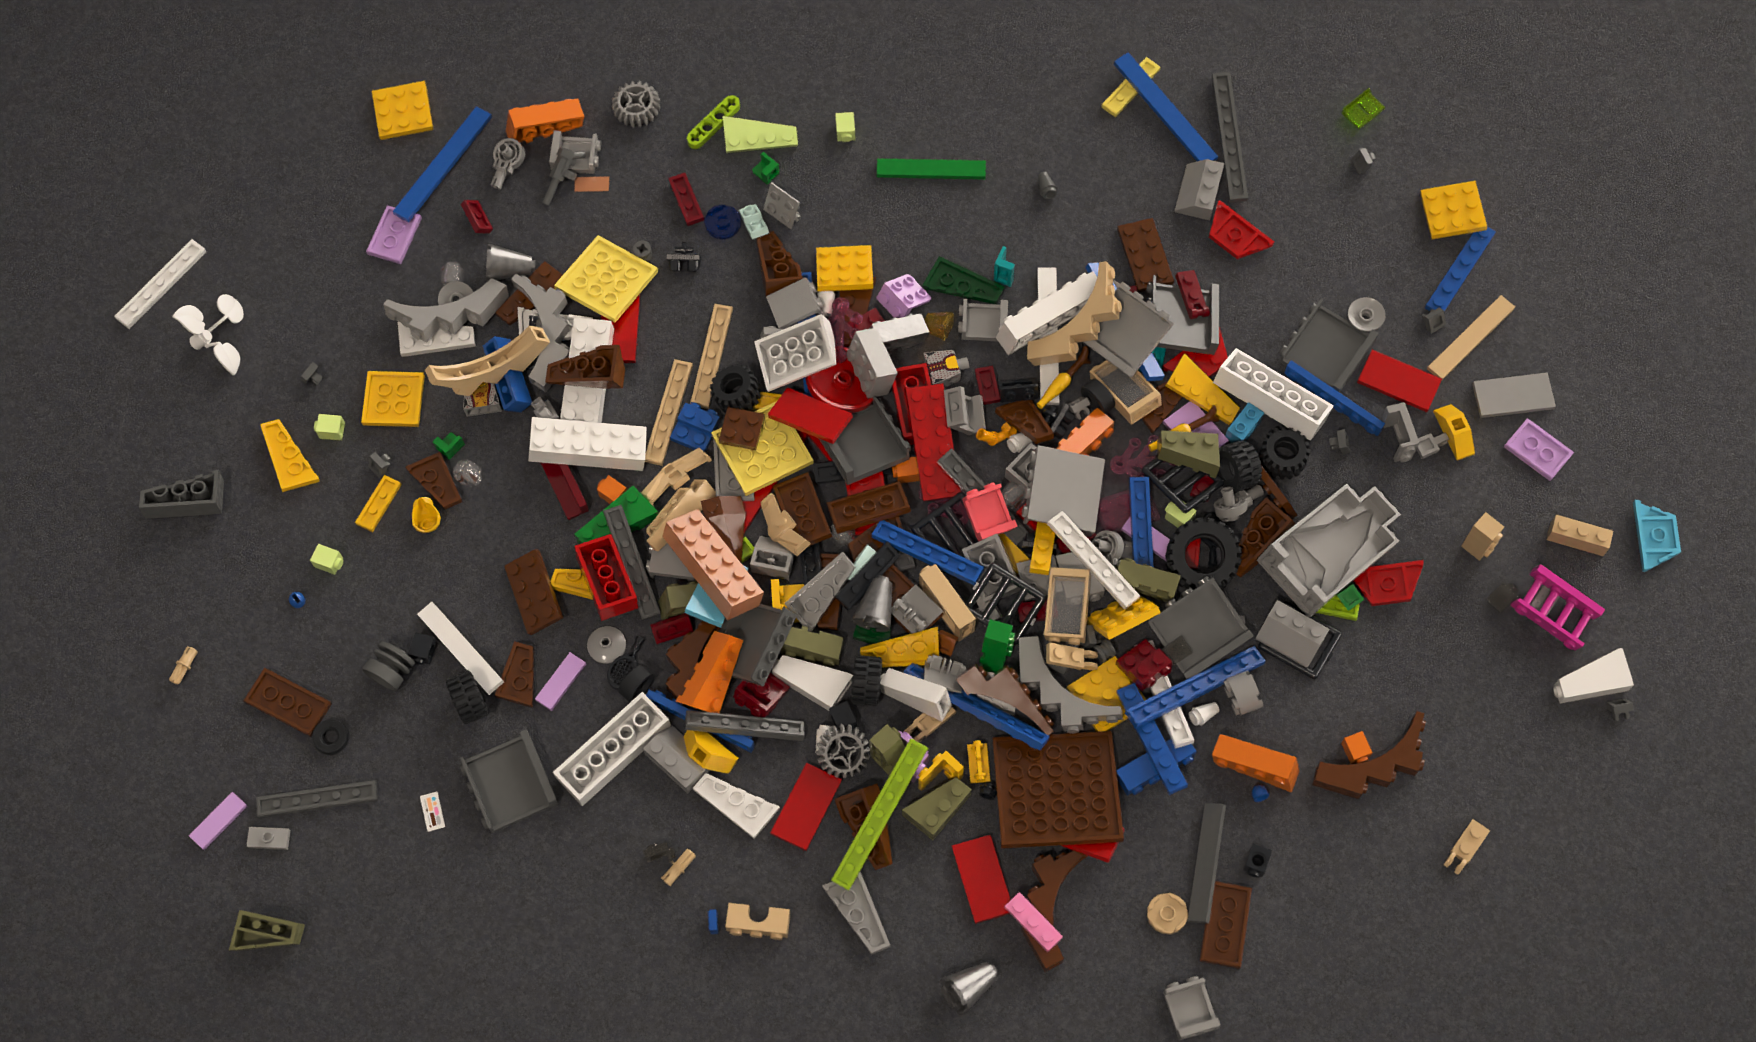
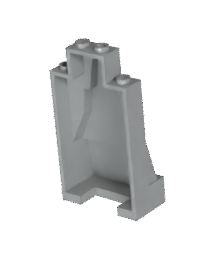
[1257,484,1401,618]

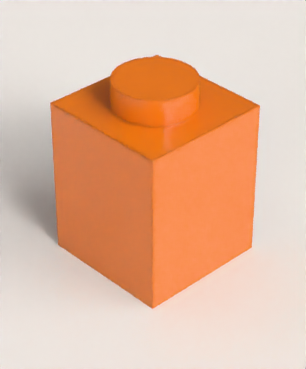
[892,457,919,483]
[597,475,627,504]
[1341,731,1373,765]

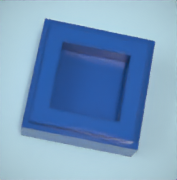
[708,910,719,934]

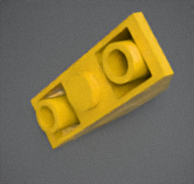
[1433,404,1475,460]
[683,730,739,774]

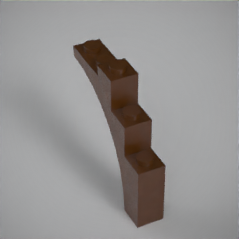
[1312,711,1426,799]
[1021,851,1088,972]

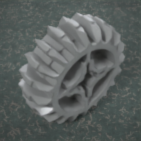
[612,81,660,127]
[816,724,870,778]

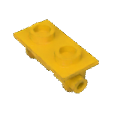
[967,740,990,783]

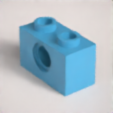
[1225,402,1264,443]

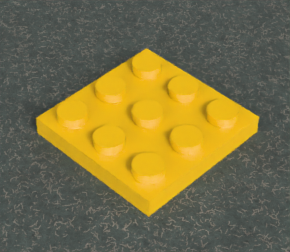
[372,81,434,140]
[1420,181,1487,239]
[816,245,873,292]
[361,371,425,427]
[1087,595,1161,640]
[1066,656,1147,732]

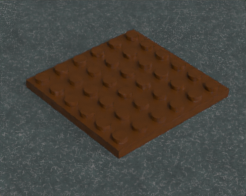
[993,731,1124,849]

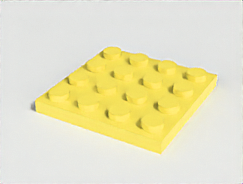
[554,235,658,323]
[711,401,814,496]

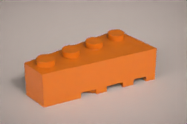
[506,99,584,144]
[1056,408,1115,456]
[676,631,743,713]
[1212,734,1300,793]

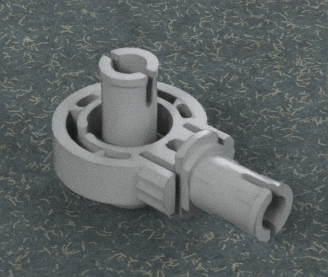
[490,138,525,190]
[1214,485,1264,522]
[1092,530,1124,568]

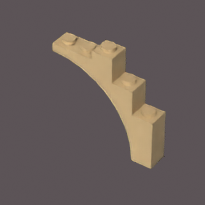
[1027,261,1122,366]
[425,326,550,396]

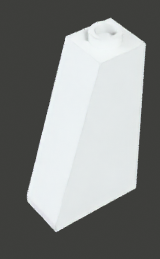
[1553,648,1634,703]
[772,655,853,711]
[880,668,952,722]

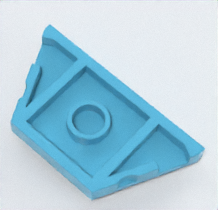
[1633,500,1681,572]

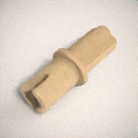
[169,646,198,684]
[661,849,696,887]

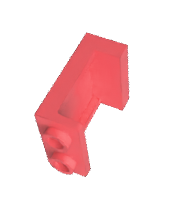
[962,482,1018,542]

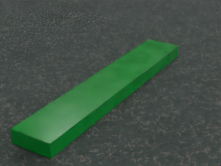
[877,159,986,179]

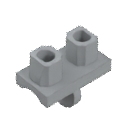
[531,397,559,419]

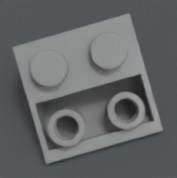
[750,536,795,580]

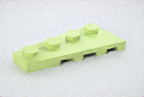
[723,116,798,153]

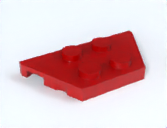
[1209,200,1274,259]
[1162,327,1228,378]
[1353,560,1424,606]

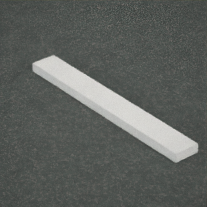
[1037,268,1059,405]

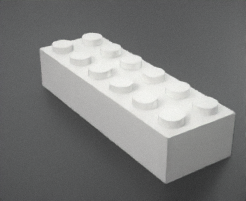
[996,271,1097,355]
[560,318,614,423]
[1213,348,1333,441]
[528,417,647,471]
[553,692,671,806]

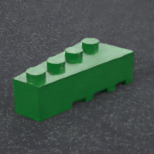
[575,486,659,544]

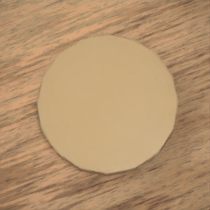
[1147,893,1188,934]

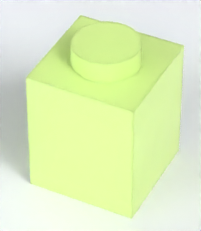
[836,112,855,142]
[314,414,345,440]
[1165,501,1196,528]
[310,544,343,575]

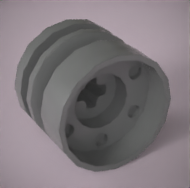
[361,641,415,691]

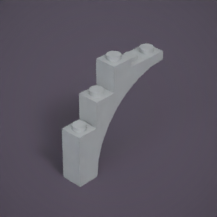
[511,274,570,392]
[383,278,509,343]
[1019,636,1123,733]

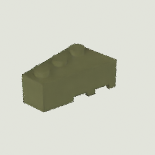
[1157,431,1220,478]
[1116,558,1181,602]
[658,582,698,620]
[781,626,844,667]
[869,724,905,776]
[902,777,972,840]
[229,910,305,951]

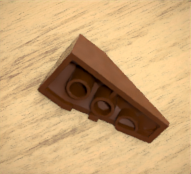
[756,231,803,296]
[545,345,625,389]
[701,496,746,564]
[1236,498,1296,578]
[834,783,892,870]

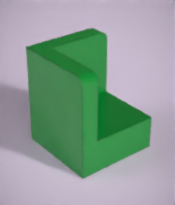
[752,152,780,185]
[432,432,465,460]
[1336,582,1364,611]

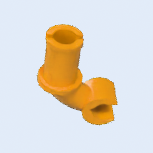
[976,422,1017,446]

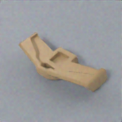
[641,448,712,506]
[761,493,811,556]

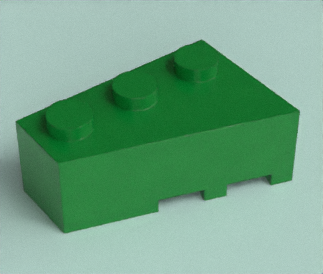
[979,619,1015,673]

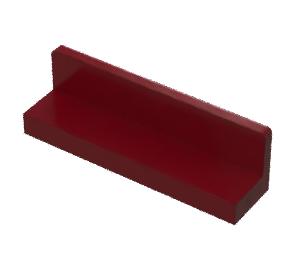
[540,462,589,520]

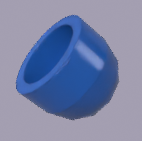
[289,592,306,608]
[1252,785,1269,802]

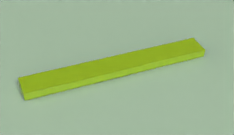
[831,738,929,891]

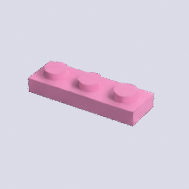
[1005,892,1063,952]

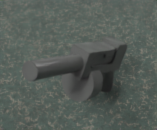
[542,147,586,206]

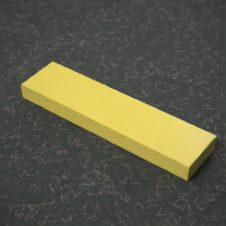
[1102,57,1160,118]

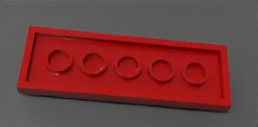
[905,383,961,502]

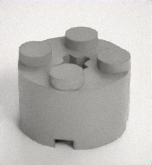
[1223,670,1263,716]

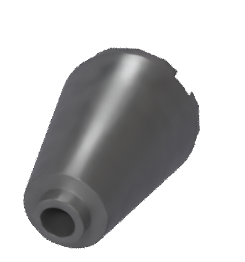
[486,244,535,281]
[852,576,892,632]
[939,962,998,1015]

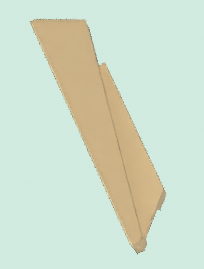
[646,479,716,551]

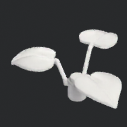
[172,294,243,375]

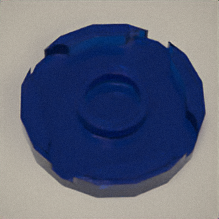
[704,204,741,239]

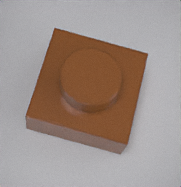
[938,630,959,656]

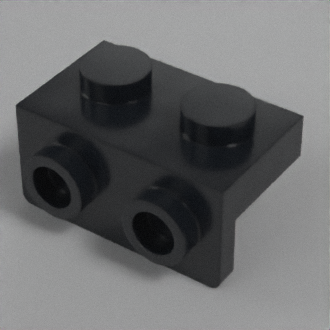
[998,378,1038,403]

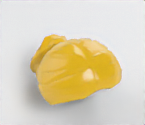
[412,497,441,533]

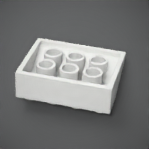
[754,314,836,392]

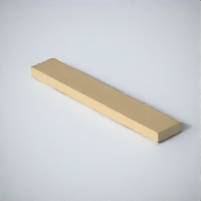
[1427,295,1515,380]
[690,304,733,409]
[645,359,693,466]

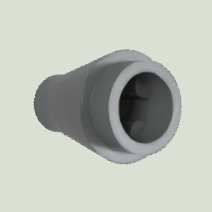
[1038,172,1058,200]

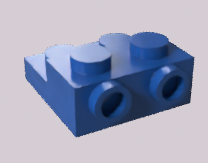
[670,402,721,452]

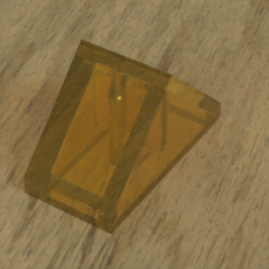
[924,312,954,340]

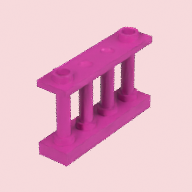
[1510,564,1605,651]

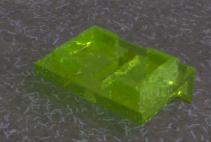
[1342,88,1385,130]

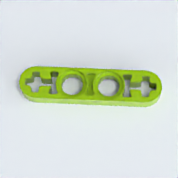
[687,95,740,149]

